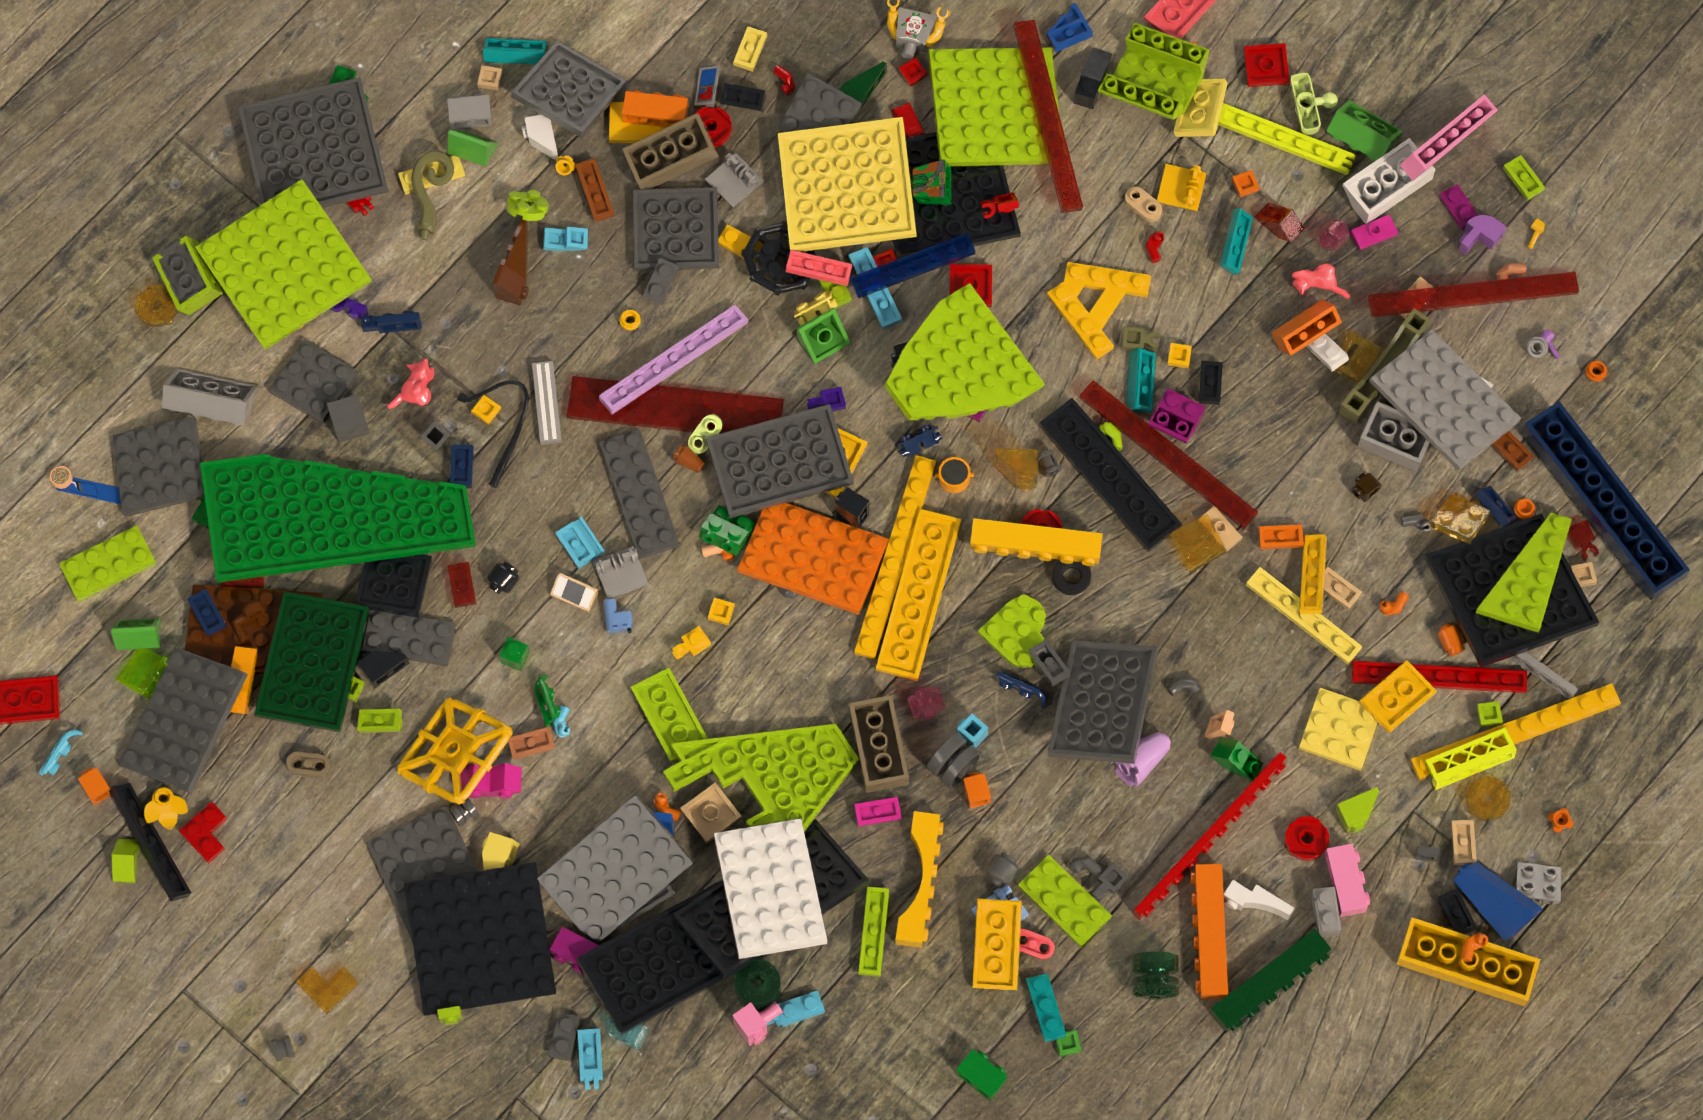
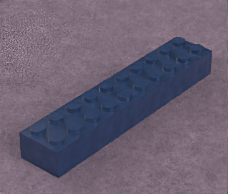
[1521,401,1690,601]

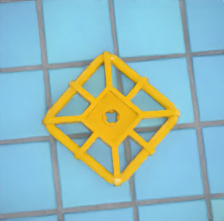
[397,697,513,805]

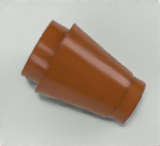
[672,444,705,473]

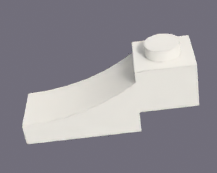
[1223,880,1294,920]

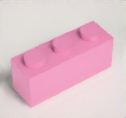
[1325,844,1370,917]

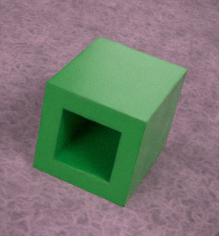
[499,637,530,671]

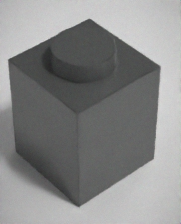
[420,420,452,451]

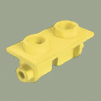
[794,291,838,326]

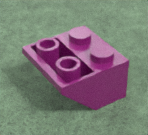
[1148,388,1206,444]

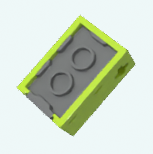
[152,236,223,315]

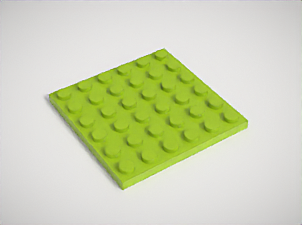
[928,47,1065,166]
[195,179,372,350]

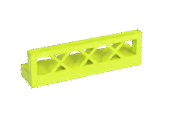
[1425,728,1517,790]

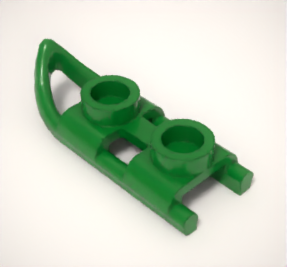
[534,674,560,727]

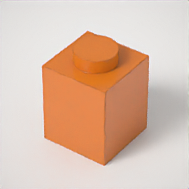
[77,767,111,805]
[963,772,991,809]

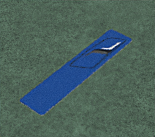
[57,477,121,505]

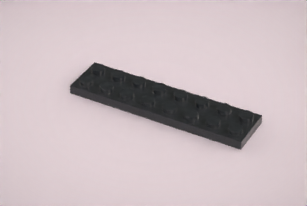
[1039,398,1182,552]

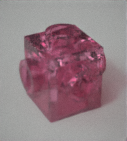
[907,687,946,720]

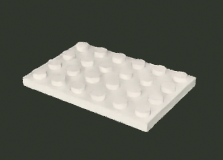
[714,819,827,959]

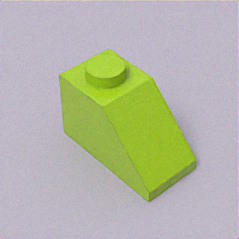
[1335,787,1379,833]

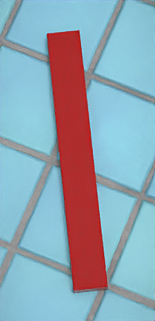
[1351,660,1527,693]

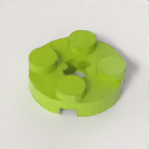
[506,190,549,221]

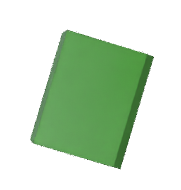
[447,129,498,166]
[797,307,851,364]
[111,618,161,650]

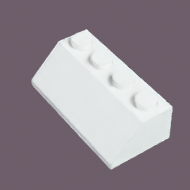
[1343,138,1435,224]

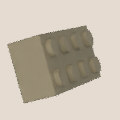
[622,113,719,190]
[849,695,909,793]

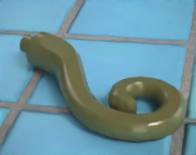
[411,151,454,240]

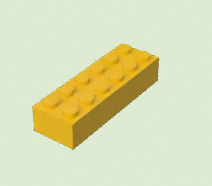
[1396,917,1541,1007]

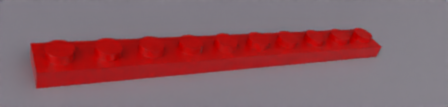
[1133,752,1287,920]

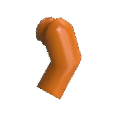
[1379,591,1409,616]
[653,793,681,821]
[1461,933,1488,962]

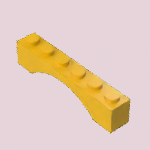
[896,811,944,948]

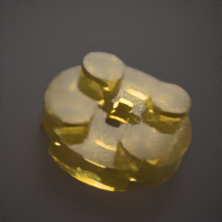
[135,284,178,327]
[1466,776,1511,821]

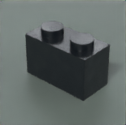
[835,487,869,529]

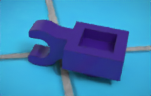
[330,298,369,320]
[807,387,846,412]

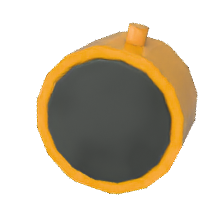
[935,457,974,493]

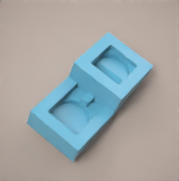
[543,227,588,251]

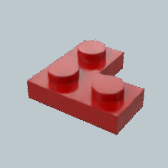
[179,802,227,864]

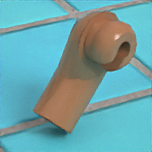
[1496,263,1526,284]

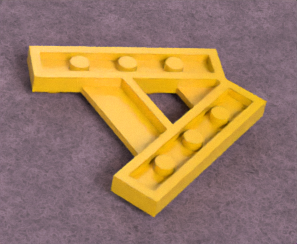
[1047,262,1151,360]

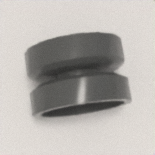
[927,732,982,789]

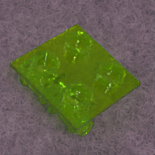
[116,648,169,700]

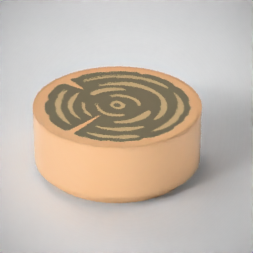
[50,466,73,489]

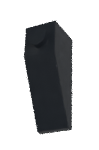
[1074,48,1112,109]

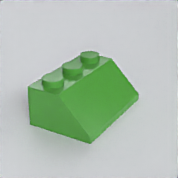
[1327,100,1403,161]

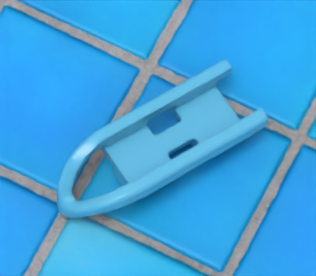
[38,729,83,776]

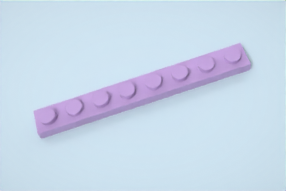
[599,305,748,414]

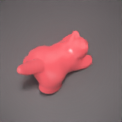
[1292,263,1350,299]
[387,358,435,409]

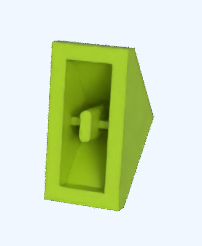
[112,838,139,883]

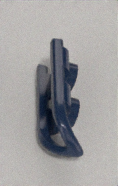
[997,670,1047,708]

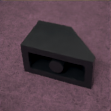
[357,650,410,689]

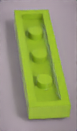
[858,887,889,977]

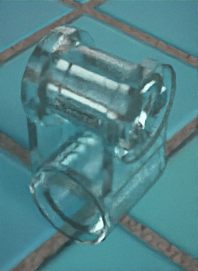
[606,1017,650,1050]

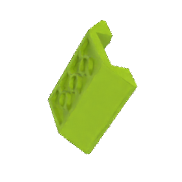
[1098,23,1210,120]

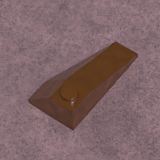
[493,216,529,306]

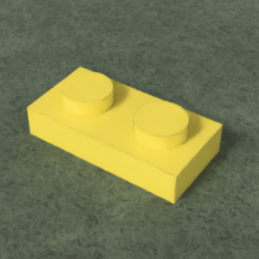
[733,27,767,72]

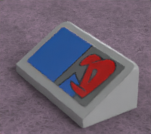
[694,66,721,108]

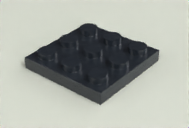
[355,554,432,618]

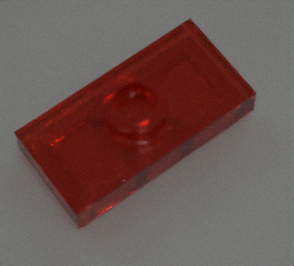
[448,562,477,608]

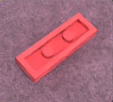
[785,250,852,286]

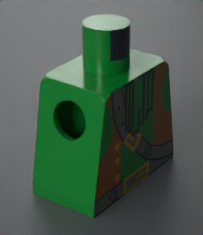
[910,159,951,205]

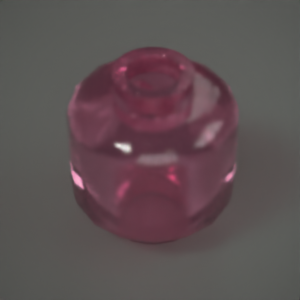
[1318,219,1350,250]

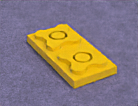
[972,898,1022,990]

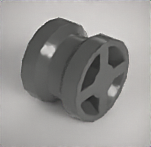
[271,1035,295,1062]

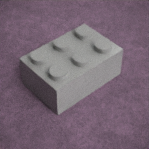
[1358,401,1430,472]

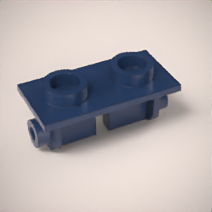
[895,424,942,457]

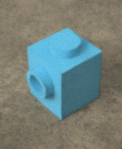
[957,714,988,748]

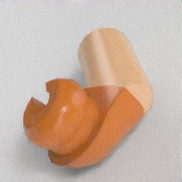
[702,544,734,561]

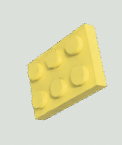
[1174,79,1228,137]

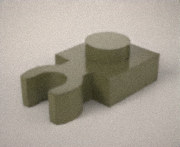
[1122,327,1160,350]

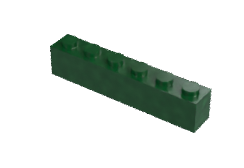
[1209,929,1332,1033]

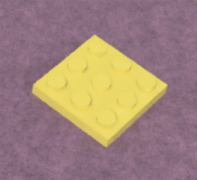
[1299,688,1378,771]

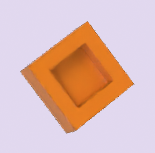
[1232,170,1260,198]

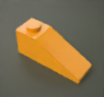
[230,646,258,714]

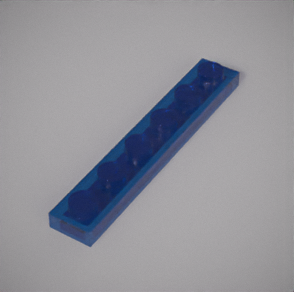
[850,233,976,299]

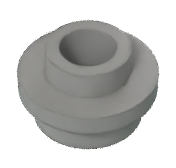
[1527,336,1548,358]

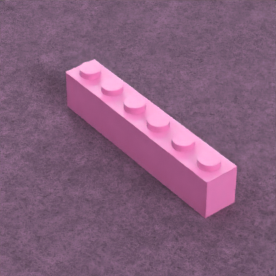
[1399,95,1498,181]

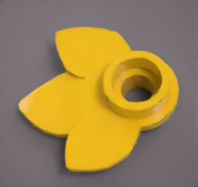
[144,787,188,830]

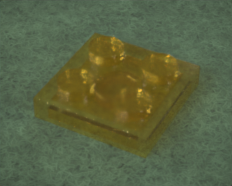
[1431,494,1490,544]
[1169,514,1228,573]

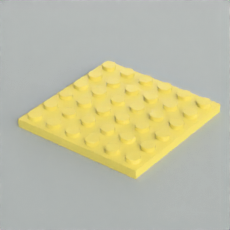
[778,117,917,252]

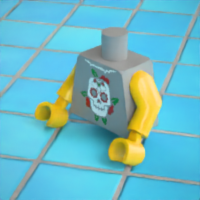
[887,0,951,59]

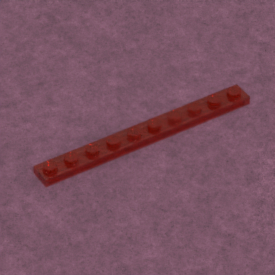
[1013,20,1083,213]
[1368,272,1579,317]
[1079,380,1258,530]

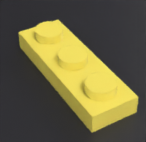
[398,156,465,195]

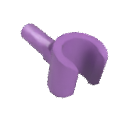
[1540,329,1561,359]

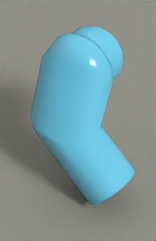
[552,705,570,737]

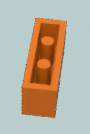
[622,90,689,127]
[1271,299,1342,356]

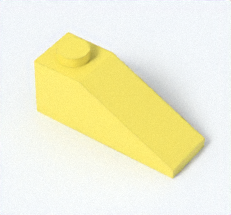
[482,832,520,870]

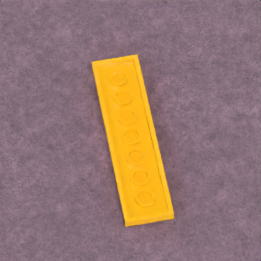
[876,509,961,681]

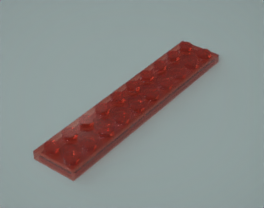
[567,376,784,434]

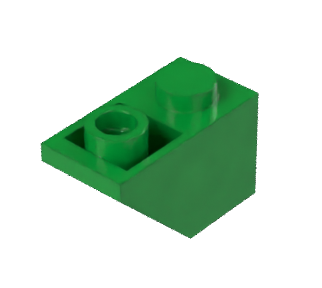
[1210,737,1263,782]

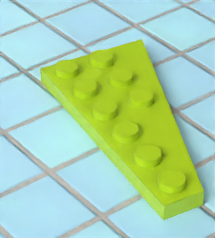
[1476,513,1572,633]

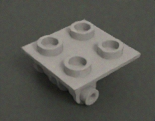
[705,153,764,208]
[593,546,649,599]
[1516,862,1561,906]

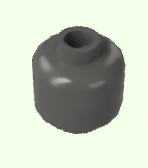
[986,853,1019,887]

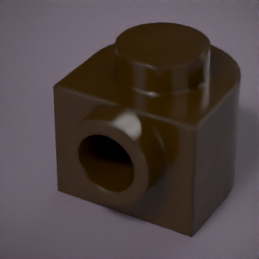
[1351,473,1382,502]

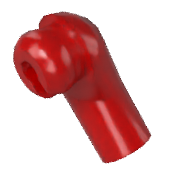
[773,65,796,95]
[1145,231,1165,263]

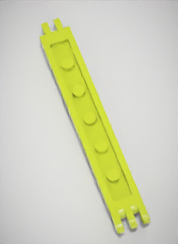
[1218,103,1356,175]

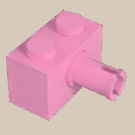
[732,1001,783,1046]

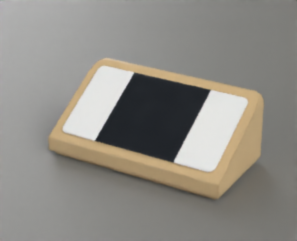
[550,573,598,613]

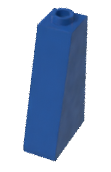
[1453,861,1543,941]

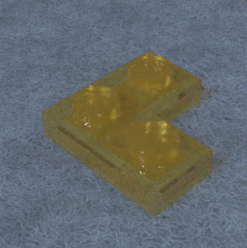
[296,967,359,1015]

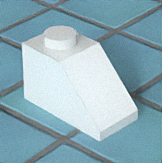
[522,115,558,160]

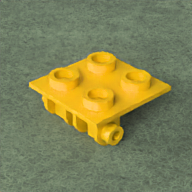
[1157,164,1207,211]

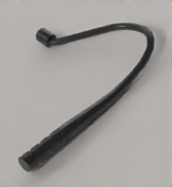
[457,380,529,488]

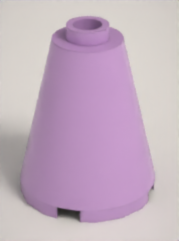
[1111,732,1171,788]

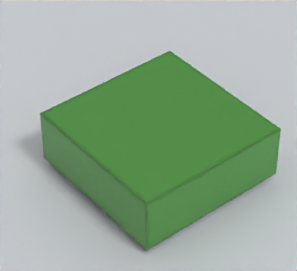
[1056,1029,1081,1057]

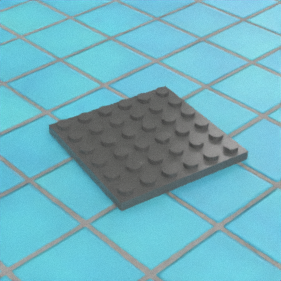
[238,77,389,208]

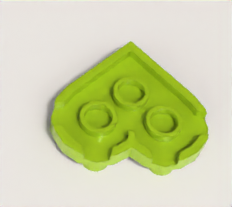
[978,594,1046,668]

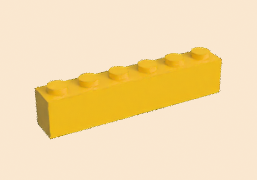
[970,518,1103,566]

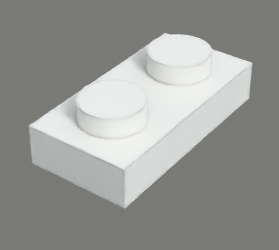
[1306,334,1349,372]

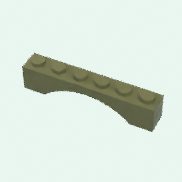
[1339,308,1431,425]

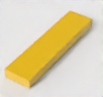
[1299,534,1327,614]

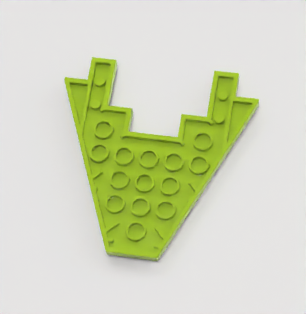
[663,724,859,832]

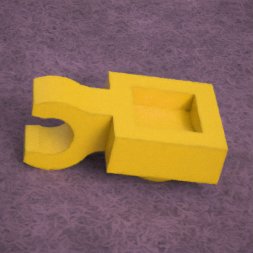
[672,626,711,660]

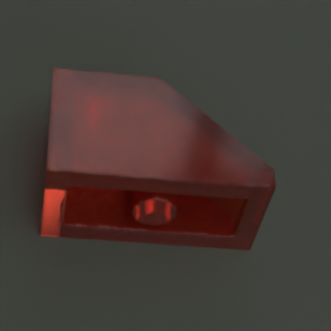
[1254,203,1305,242]

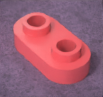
[1020,929,1055,959]

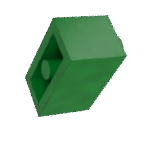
[955,1049,1008,1102]

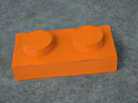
[1258,524,1304,550]

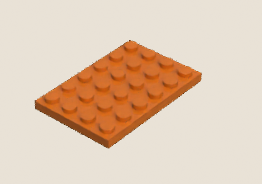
[737,503,889,615]

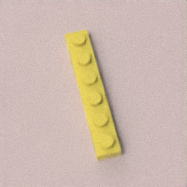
[1246,567,1362,665]

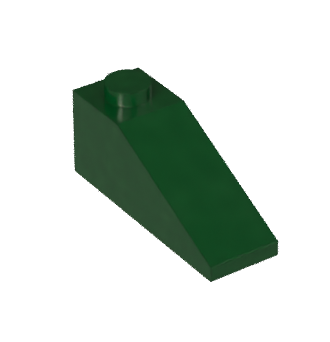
[837,61,887,115]

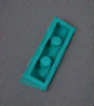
[483,38,547,65]
[1126,348,1156,413]

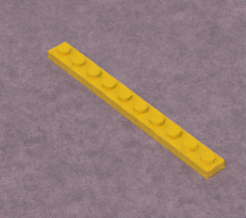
[854,455,936,660]
[1410,683,1621,781]

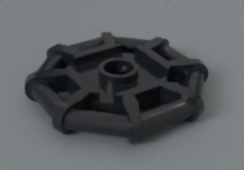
[741,221,816,296]

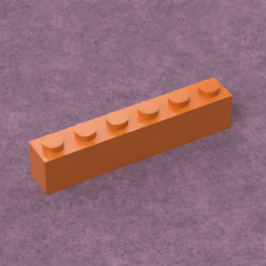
[1190,864,1228,1000]

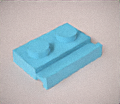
[555,516,605,569]

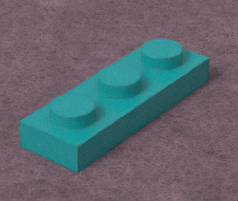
[1220,208,1253,275]
[1026,973,1066,1042]

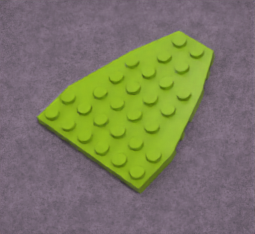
[884,283,1045,420]

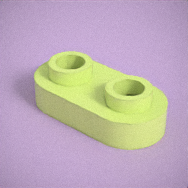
[688,414,723,454]

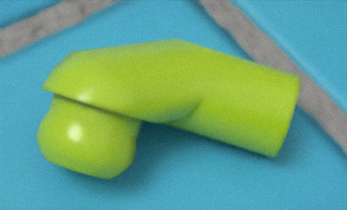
[1099,422,1123,451]

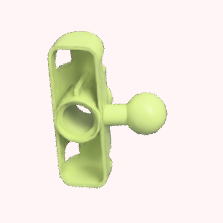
[1290,73,1338,135]

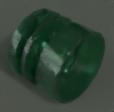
[1132,952,1179,1000]
[734,959,782,1012]

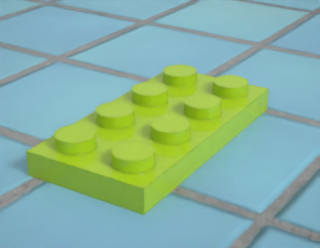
[59,525,157,602]
[631,668,708,763]
[1017,855,1112,948]

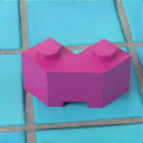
[460,763,522,799]

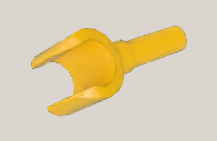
[1528,219,1545,249]

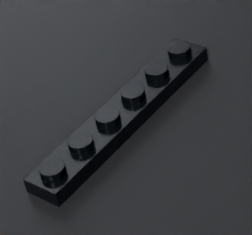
[109,783,191,901]

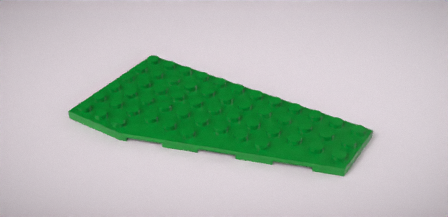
[200,454,476,583]

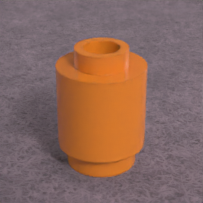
[1437,623,1466,657]

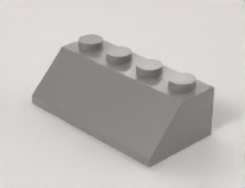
[162,368,258,425]

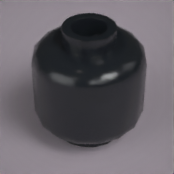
[487,561,519,594]

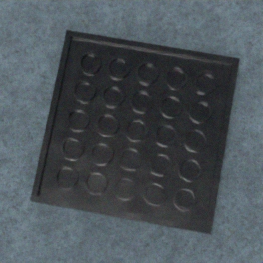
[892,132,1021,263]
[1425,513,1599,668]
[404,862,557,1016]

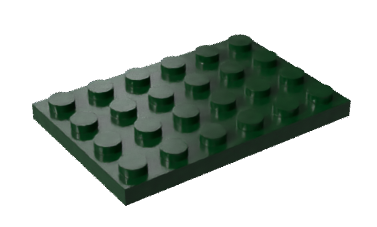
[254,591,370,733]

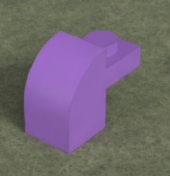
[1459,215,1507,255]

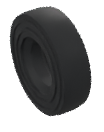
[1052,560,1091,595]

